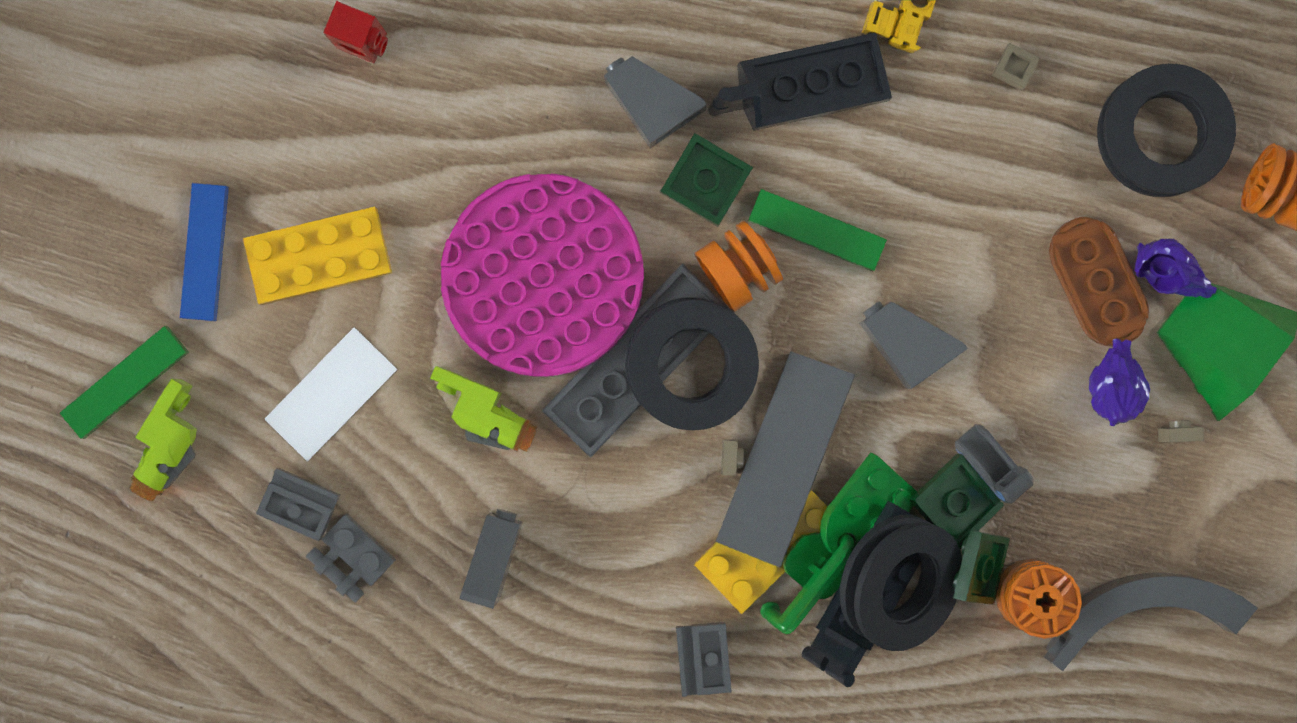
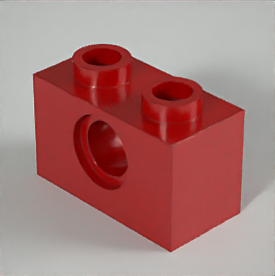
[323,1,388,64]

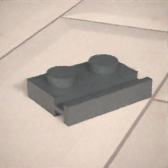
[256,468,341,541]
[676,622,732,697]

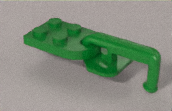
[760,452,917,635]

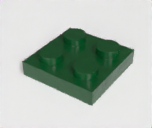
[660,133,753,227]
[910,454,1004,549]
[953,530,1010,604]

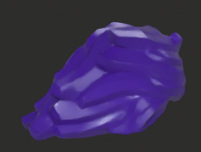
[1134,239,1217,298]
[1089,338,1150,426]

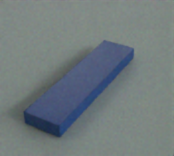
[180,183,229,321]

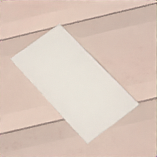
[265,328,397,462]

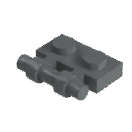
[306,514,396,603]

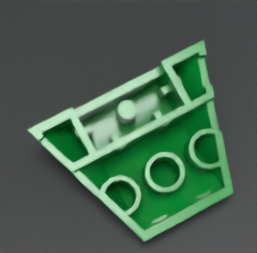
[1156,283,1297,421]

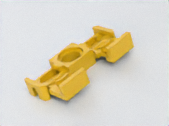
[862,0,936,53]

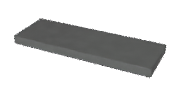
[542,263,730,458]
[715,351,855,568]

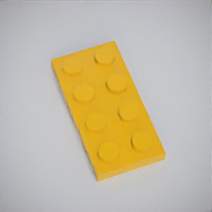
[243,207,392,305]
[694,490,827,614]

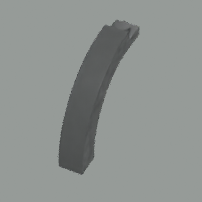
[1044,572,1258,671]

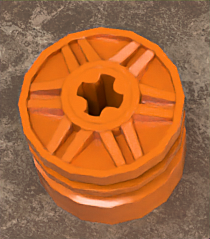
[1241,143,1297,231]
[695,220,783,312]
[996,559,1082,639]

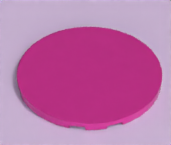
[441,173,644,377]

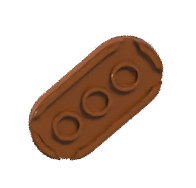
[1049,217,1149,346]

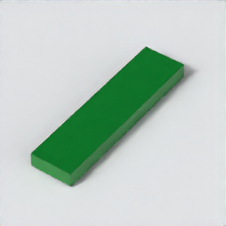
[748,189,887,272]
[60,326,189,439]

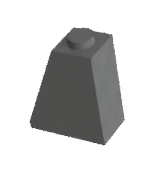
[604,56,707,148]
[859,301,968,389]
[459,509,523,609]

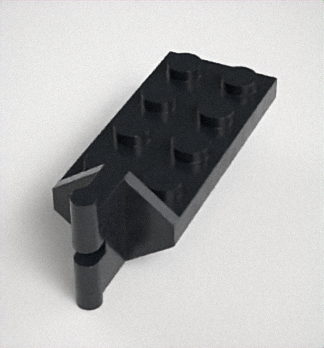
[708,33,892,131]
[802,501,921,687]

